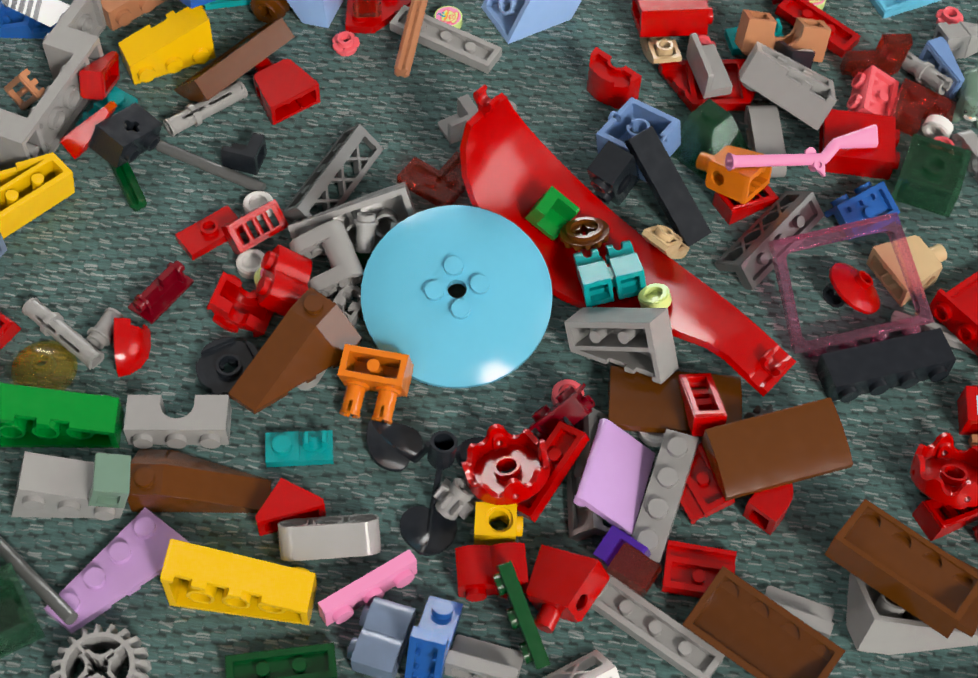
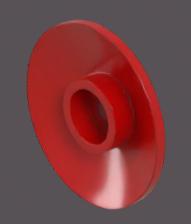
[829,263,880,314]

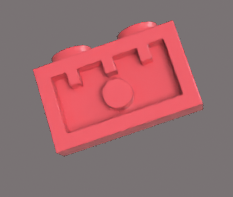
[846,65,899,116]

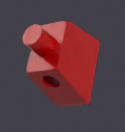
[253,58,320,125]
[526,545,610,634]

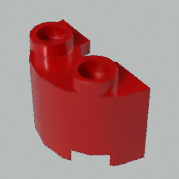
[587,47,642,109]
[206,271,274,337]

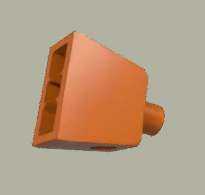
[696,146,772,204]

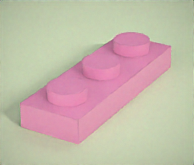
[318,549,417,626]

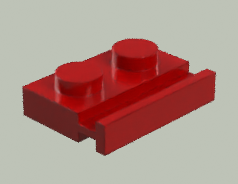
[680,443,735,525]
[661,540,737,598]

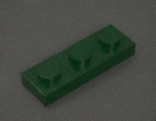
[492,561,550,670]
[225,642,338,678]

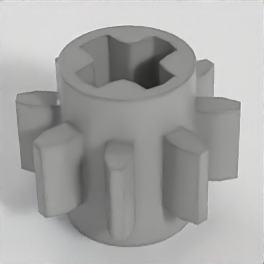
[433,478,477,520]

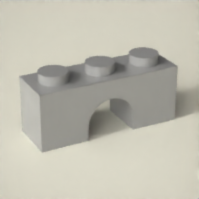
[123,395,232,449]

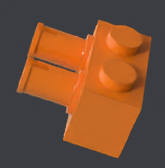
[337,344,414,424]

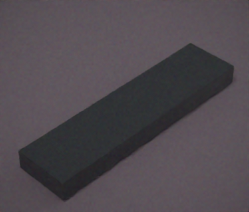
[624,126,712,247]

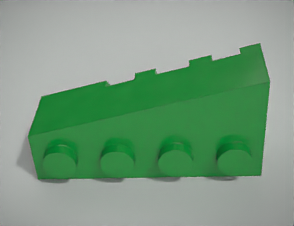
[0,383,124,448]

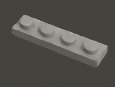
[390,5,502,74]
[632,429,699,566]
[590,575,725,678]

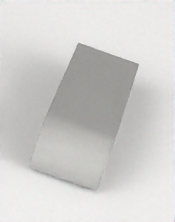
[744,105,787,178]
[277,514,381,561]

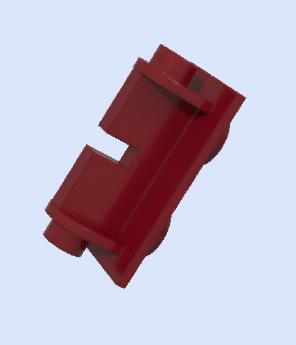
[128,260,194,324]
[528,383,595,441]

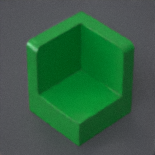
[525,186,580,240]

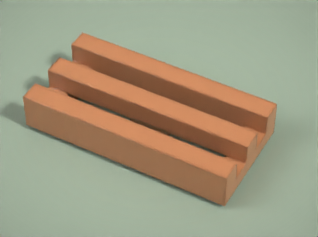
[4,68,45,110]

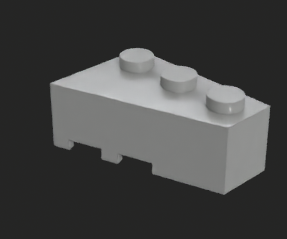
[739,41,837,131]
[564,307,679,384]
[11,451,126,521]

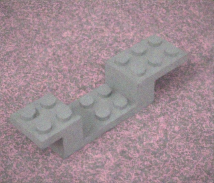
[0,0,107,171]

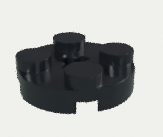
[196,337,259,399]

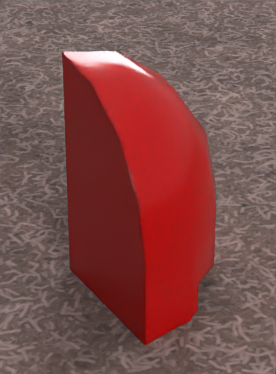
[114,318,151,377]

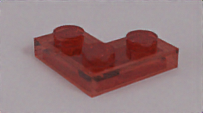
[840,34,913,77]
[890,78,957,137]
[397,151,466,207]

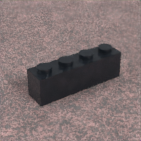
[815,328,956,403]

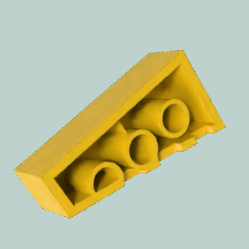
[160,538,317,625]

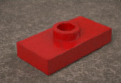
[175,205,244,260]

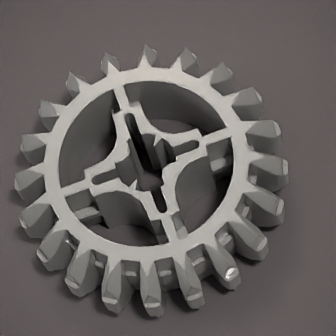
[50,623,152,678]

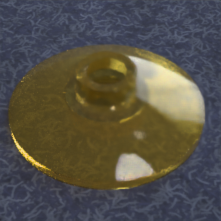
[11,341,78,390]

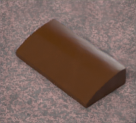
[174,17,294,102]
[608,366,742,437]
[701,397,853,501]
[824,499,978,639]
[682,566,845,678]

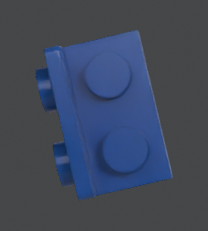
[824,181,901,241]

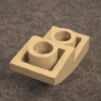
[640,36,682,64]
[642,225,690,259]

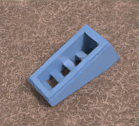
[918,36,965,100]

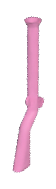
[725,124,878,177]

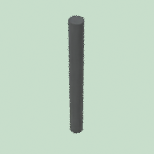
[156,140,266,191]
[0,535,78,625]

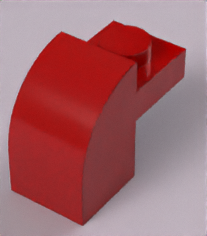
[742,483,793,535]

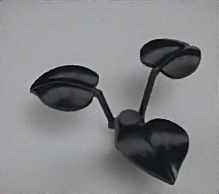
[366,420,511,556]

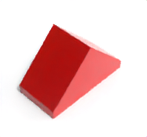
[255,478,326,536]

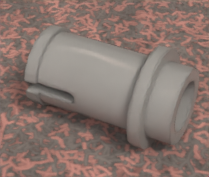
[353,212,379,253]
[86,307,124,349]

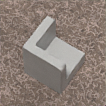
[438,94,478,144]

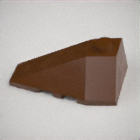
[228,287,362,414]
[127,449,272,513]

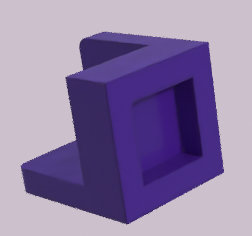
[593,525,651,582]

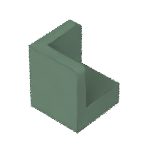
[88,453,131,508]

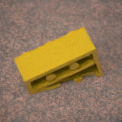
[118,5,216,85]
[0,152,75,239]

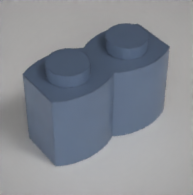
[347,597,416,678]

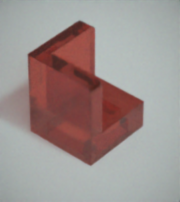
[606,543,662,598]

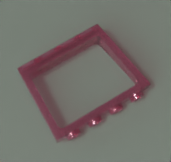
[768,212,935,357]

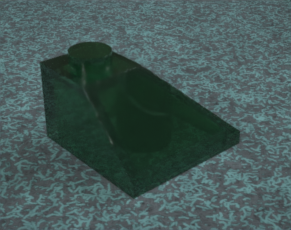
[672,99,749,180]

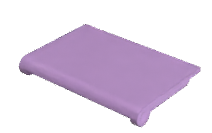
[573,418,655,535]

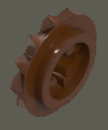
[560,217,610,251]

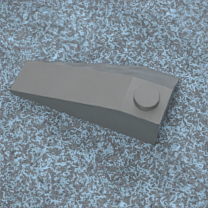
[287,181,416,255]
[846,573,978,655]

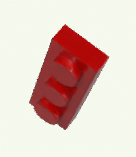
[775,0,861,58]
[517,420,590,522]

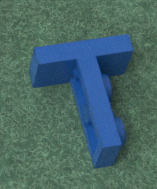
[404,595,463,678]

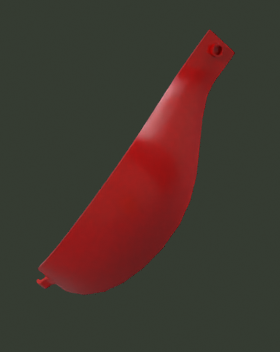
[460,84,797,397]

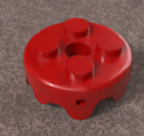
[461,424,550,505]
[910,432,978,510]

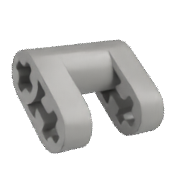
[289,220,364,298]

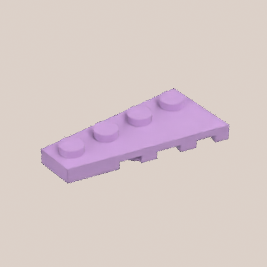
[44,508,190,634]

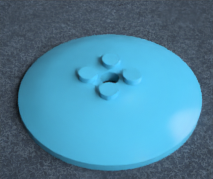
[361,205,553,389]

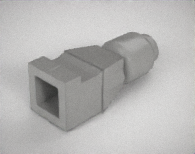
[933,21,978,59]

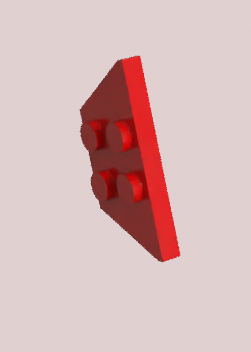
[658,59,756,112]

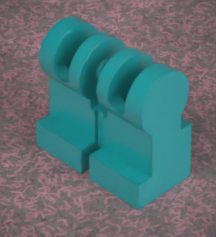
[573,240,646,307]

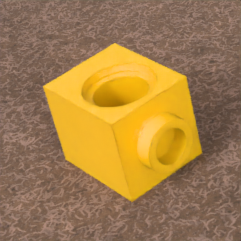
[474,502,523,546]

